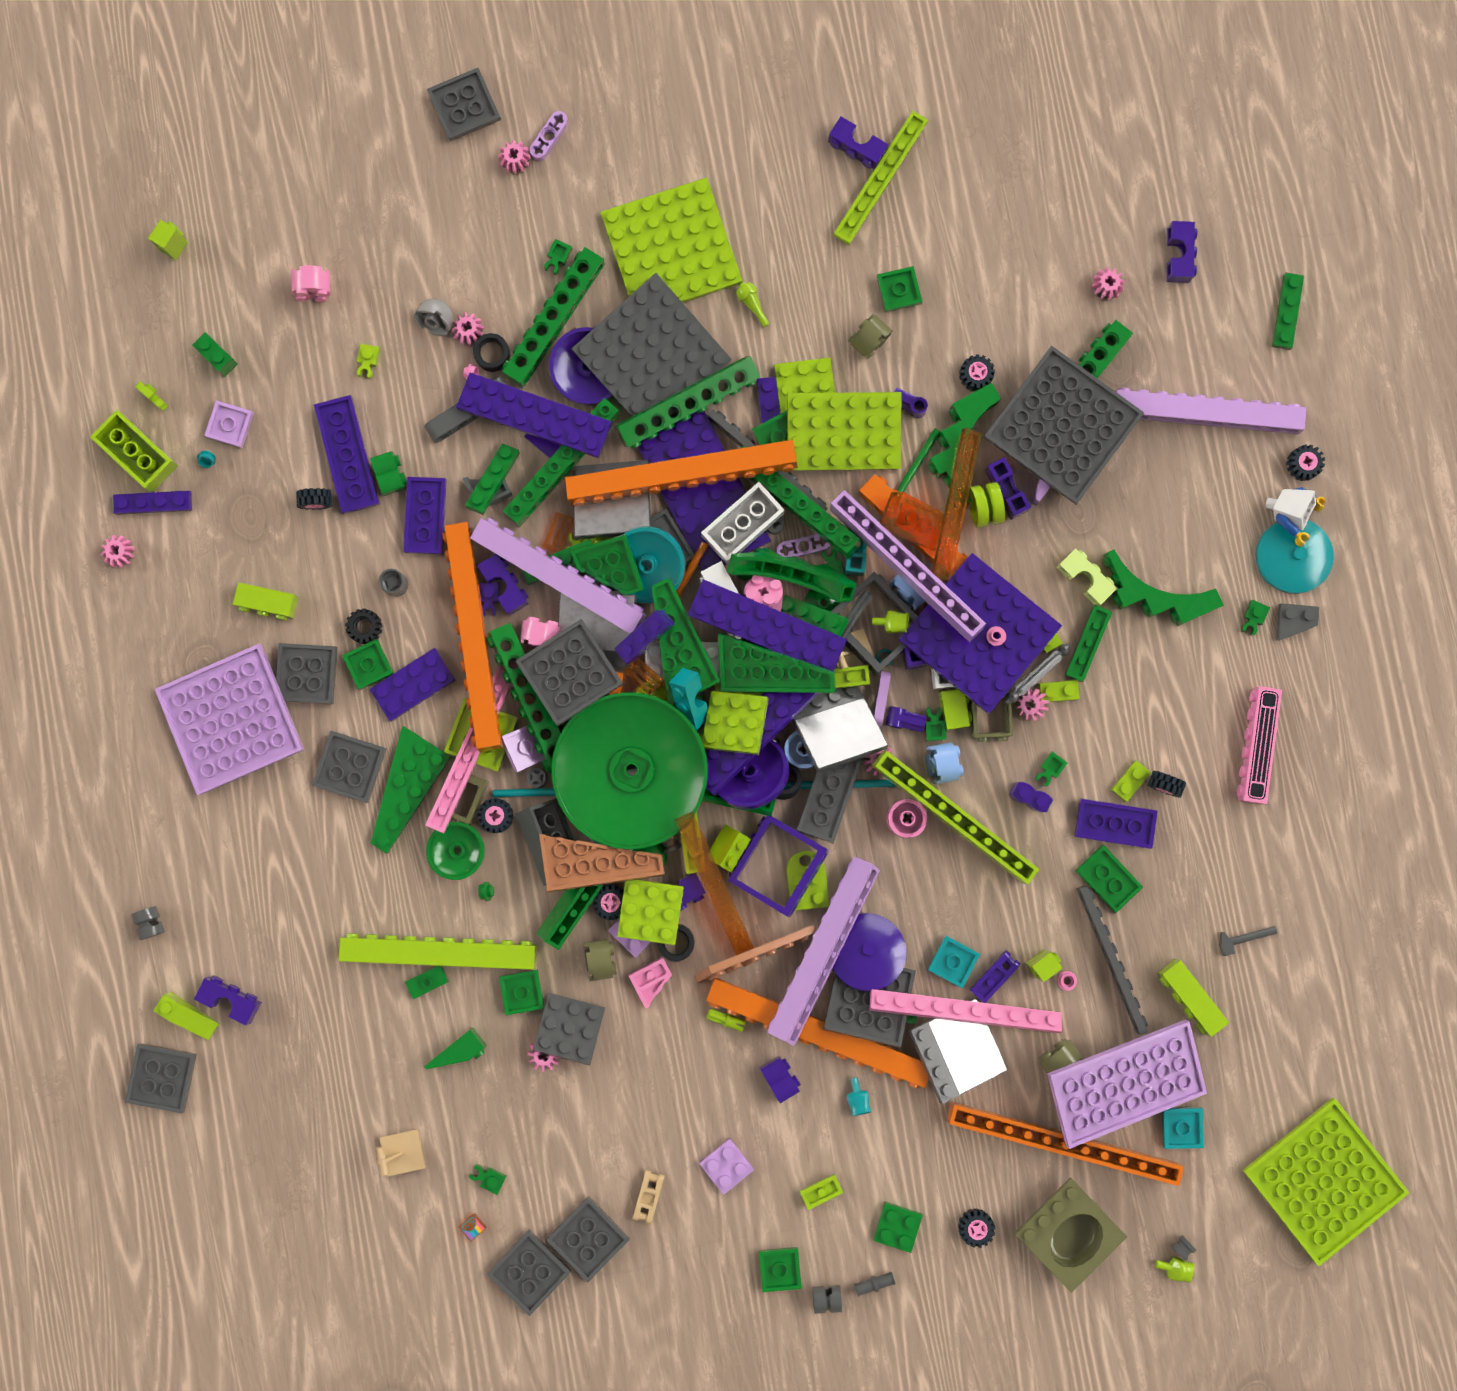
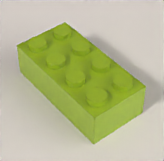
[90,409,179,493]

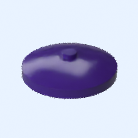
[549,327,612,405]
[718,740,789,809]
[832,913,907,992]

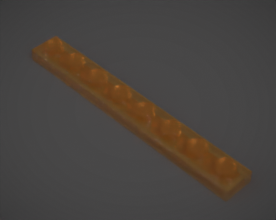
[932,428,982,582]
[675,811,754,955]

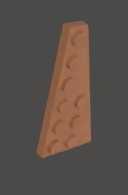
[539,834,664,893]
[695,925,816,983]

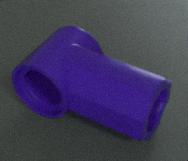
[894,388,928,419]
[886,706,926,732]

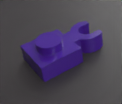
[479,583,499,616]

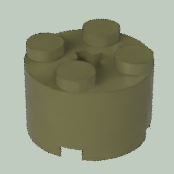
[848,314,893,360]
[584,939,617,982]
[1039,1039,1085,1073]

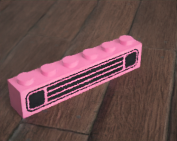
[1237,686,1282,804]

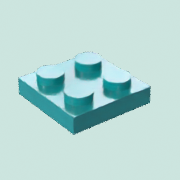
[927,935,980,989]
[1162,1107,1204,1149]

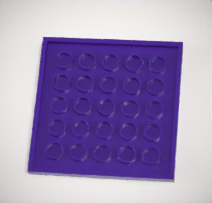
[898,553,1062,714]

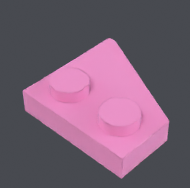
[628,956,672,1008]

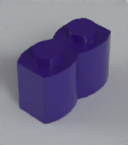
[1009,782,1053,812]
[759,1056,801,1103]

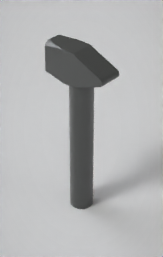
[1219,926,1277,956]

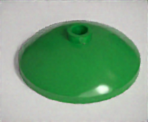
[426,822,485,880]

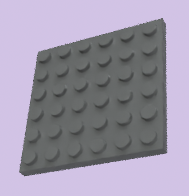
[571,273,732,430]
[983,345,1144,505]

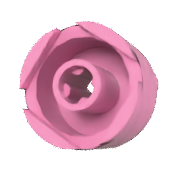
[291,265,331,302]
[744,575,783,611]
[519,617,561,648]
[886,799,927,838]

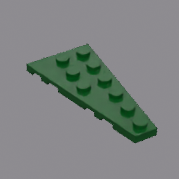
[652,578,721,705]
[718,633,836,693]
[371,725,451,854]

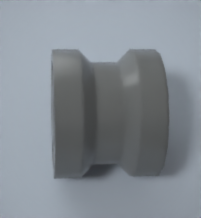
[767,516,784,535]
[527,768,548,788]
[661,834,682,854]
[1171,1235,1196,1261]

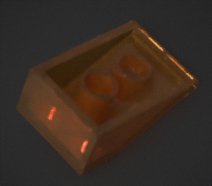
[880,492,948,551]

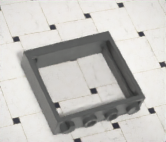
[831,572,919,676]

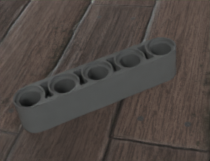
[424,377,507,443]

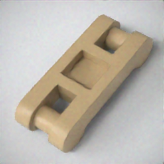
[632,1170,665,1225]

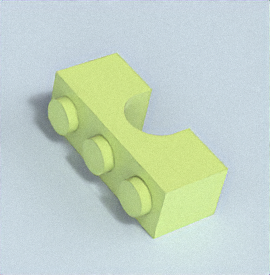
[1056,548,1117,606]

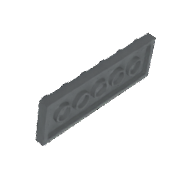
[797,757,863,844]

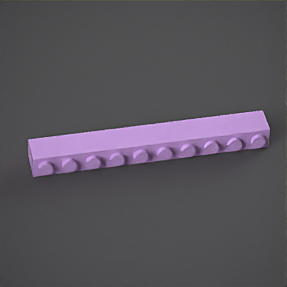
[1115,388,1306,434]
[830,490,986,642]
[470,518,647,633]
[767,857,880,1046]

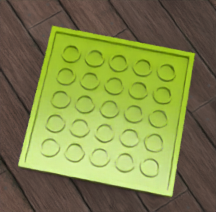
[600,177,743,303]
[1242,1097,1410,1266]

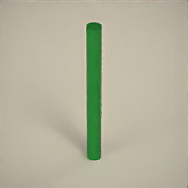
[897,428,941,496]

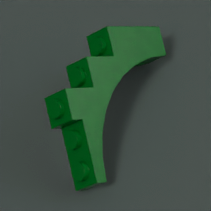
[928,383,1001,508]
[727,548,857,602]
[1103,549,1224,626]

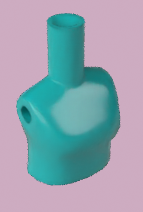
[847,1078,871,1116]

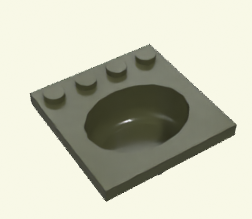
[1014,1177,1127,1293]

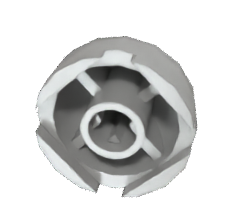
[414,299,453,336]

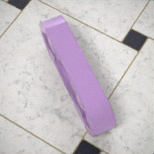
[530,111,568,161]
[777,534,830,557]
[873,671,891,727]

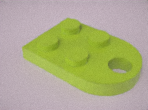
[787,851,829,910]

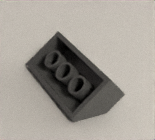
[516,798,574,886]

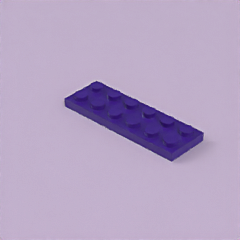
[314,395,380,514]

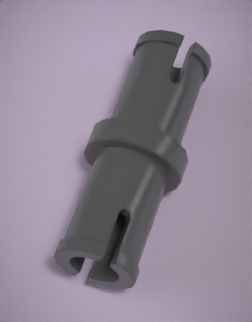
[854,1272,896,1297]

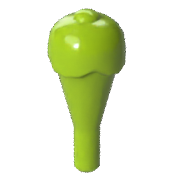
[736,282,769,327]

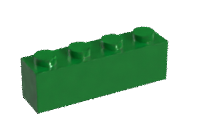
[536,885,603,950]

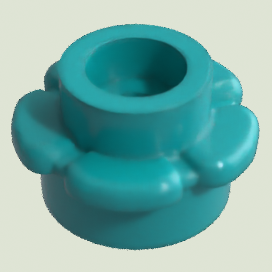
[197,450,216,468]

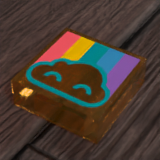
[459,1213,487,1242]

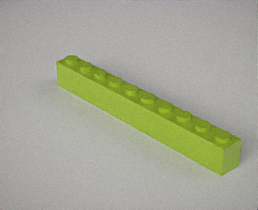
[871,751,1040,885]
[339,933,537,970]

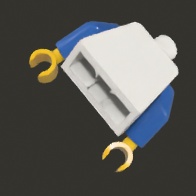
[1266,487,1326,547]

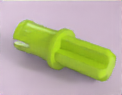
[707,1008,746,1033]

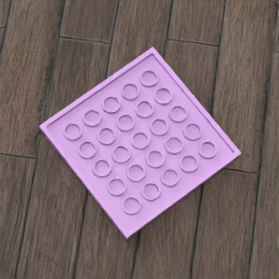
[155,644,304,795]

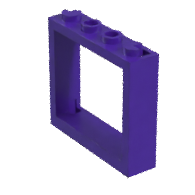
[728,816,829,918]

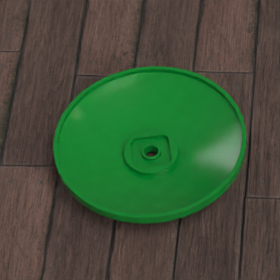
[552,692,708,849]

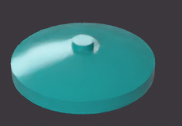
[1256,520,1334,594]
[623,526,686,603]

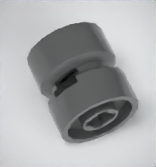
[379,569,409,597]
[131,906,165,940]
[812,1285,842,1314]

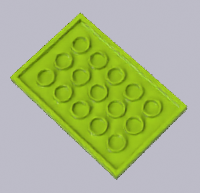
[787,392,902,470]

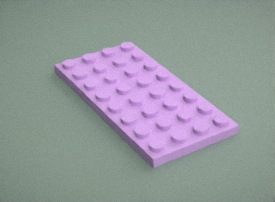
[1047,1019,1207,1149]

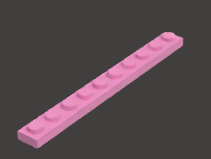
[425,650,518,834]
[870,989,1062,1033]

